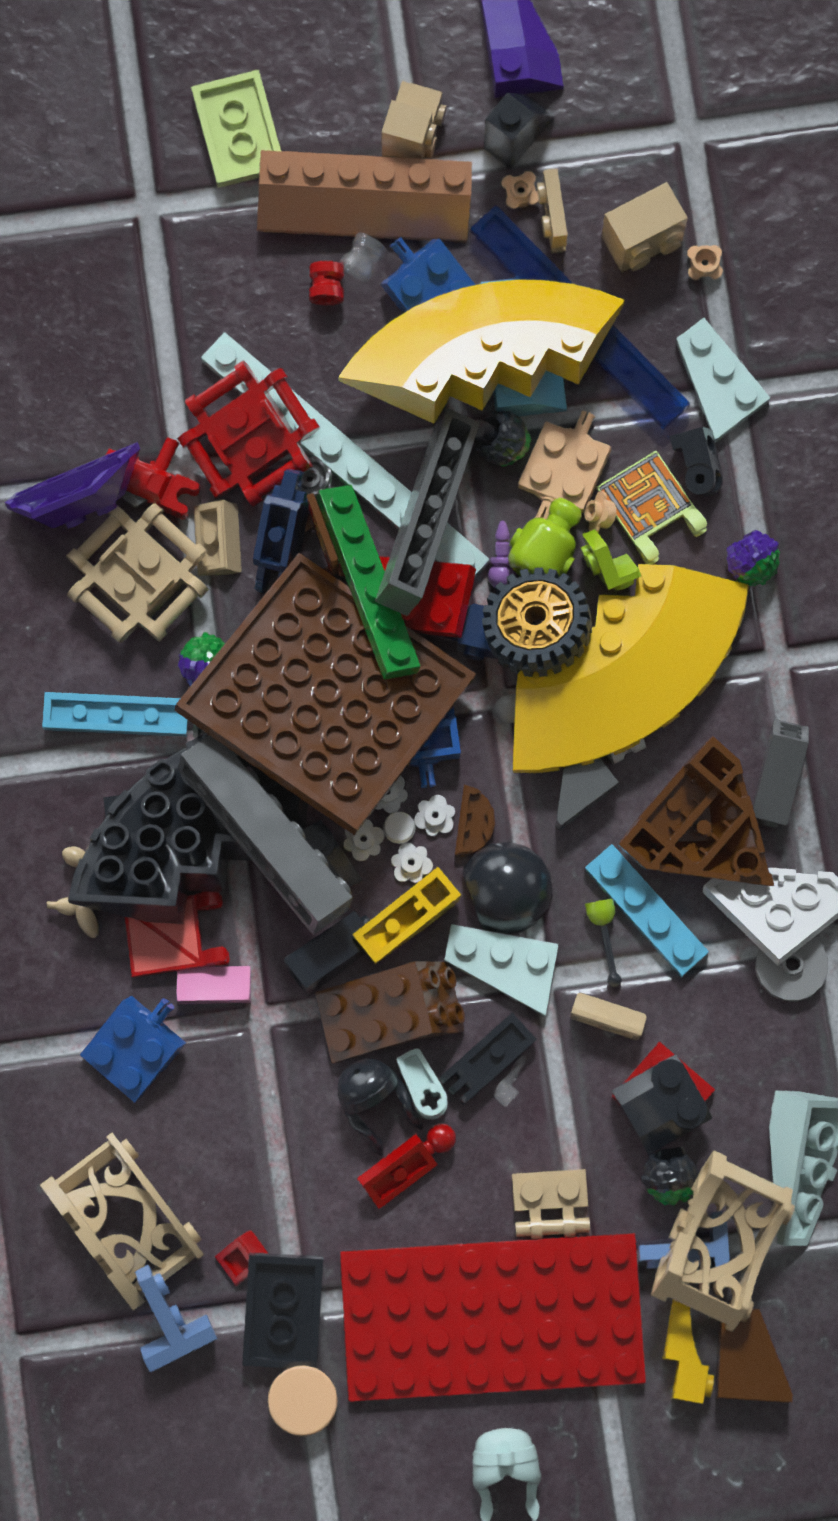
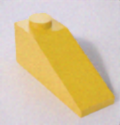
[352,867,461,964]

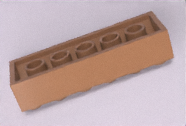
[257,150,472,243]

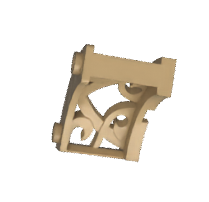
[40,1133,204,1311]
[652,1150,795,1332]

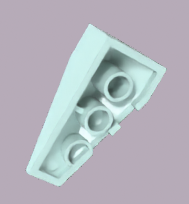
[769,1091,838,1246]

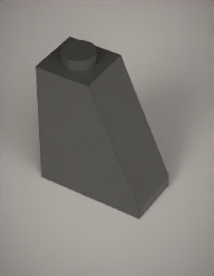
[753,719,809,827]

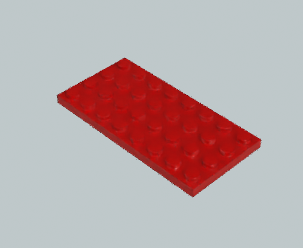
[340,1233,646,1402]

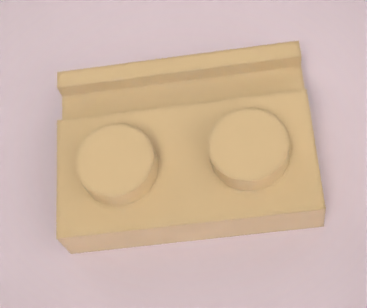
[537,168,568,253]

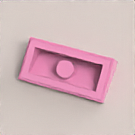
[177,966,251,1004]

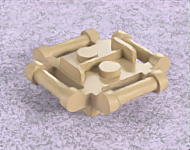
[66,503,209,643]

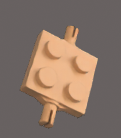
[518,411,611,519]

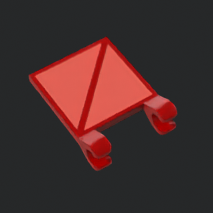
[125,892,230,978]

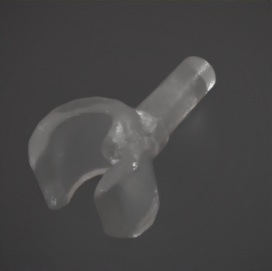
[494,1055,528,1107]

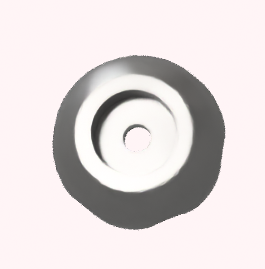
[301,456,332,499]

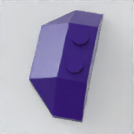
[4,442,140,528]

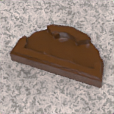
[455,784,495,857]

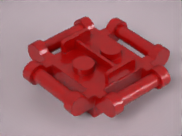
[177,360,320,507]

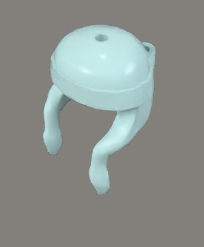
[472,1428,541,1521]

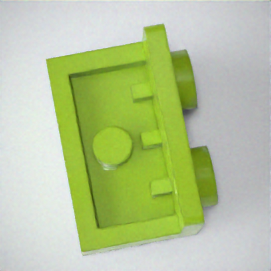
[580,529,641,590]

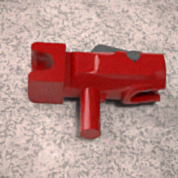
[106,437,200,520]

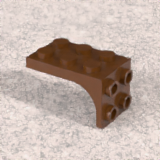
[315,961,465,1063]

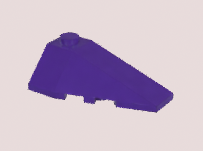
[480,0,564,98]

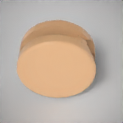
[268,1366,338,1436]

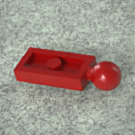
[357,1123,456,1209]

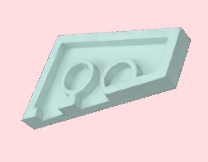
[676,318,770,443]
[444,924,558,1017]

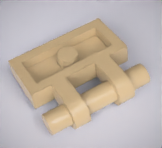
[512,1169,590,1240]

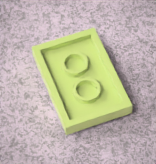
[191,70,281,188]

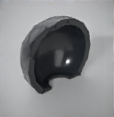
[462,841,553,935]

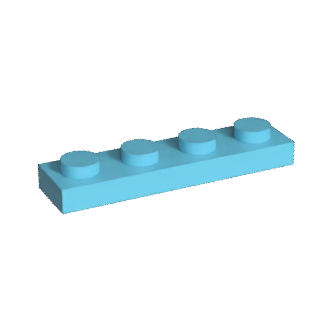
[42,692,188,737]
[584,844,709,977]

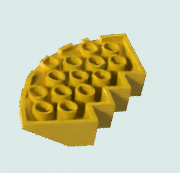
[338,280,625,423]
[513,564,749,773]

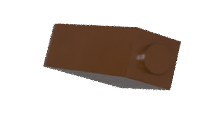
[715,1300,793,1403]

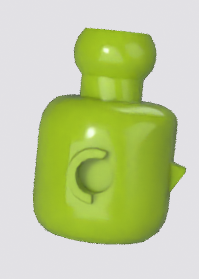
[508,498,582,577]

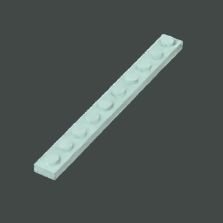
[201,332,490,579]

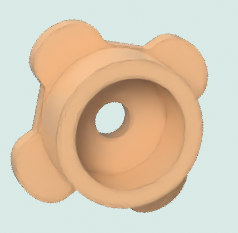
[502,171,539,209]
[687,245,723,280]
[584,491,616,532]

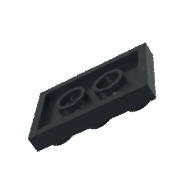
[242,1252,324,1369]

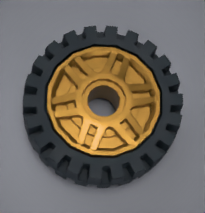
[482,568,592,677]

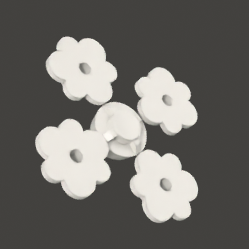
[344,776,455,883]

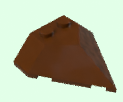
[618,736,775,887]

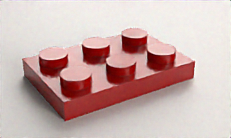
[379,556,476,638]

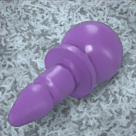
[488,521,516,588]

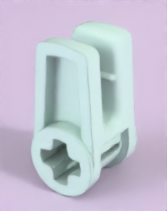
[397,1049,448,1120]

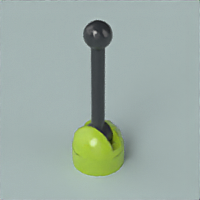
[585,899,622,987]

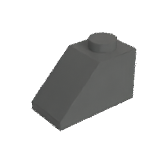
[555,758,619,831]

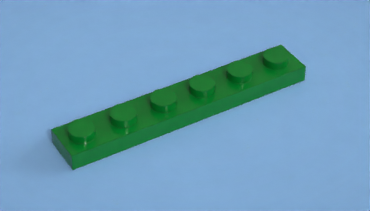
[316,485,421,680]

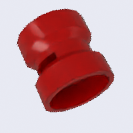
[309,261,344,305]

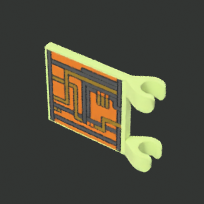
[596,451,707,565]

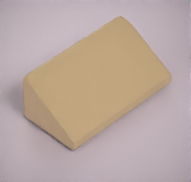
[194,500,241,576]
[570,993,646,1041]

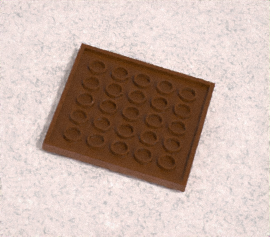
[174,553,476,836]

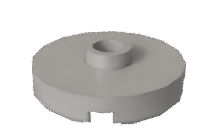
[755,937,828,1002]

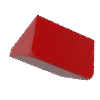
[215,1230,268,1286]

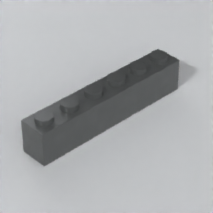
[375,408,480,616]
[177,735,353,935]

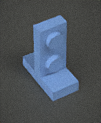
[637,1211,730,1288]
[135,1265,217,1372]

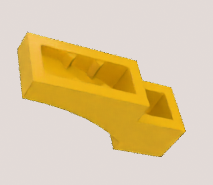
[663,1286,714,1404]

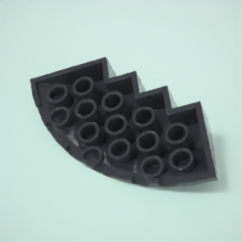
[68,733,308,924]

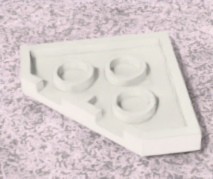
[703,868,838,966]

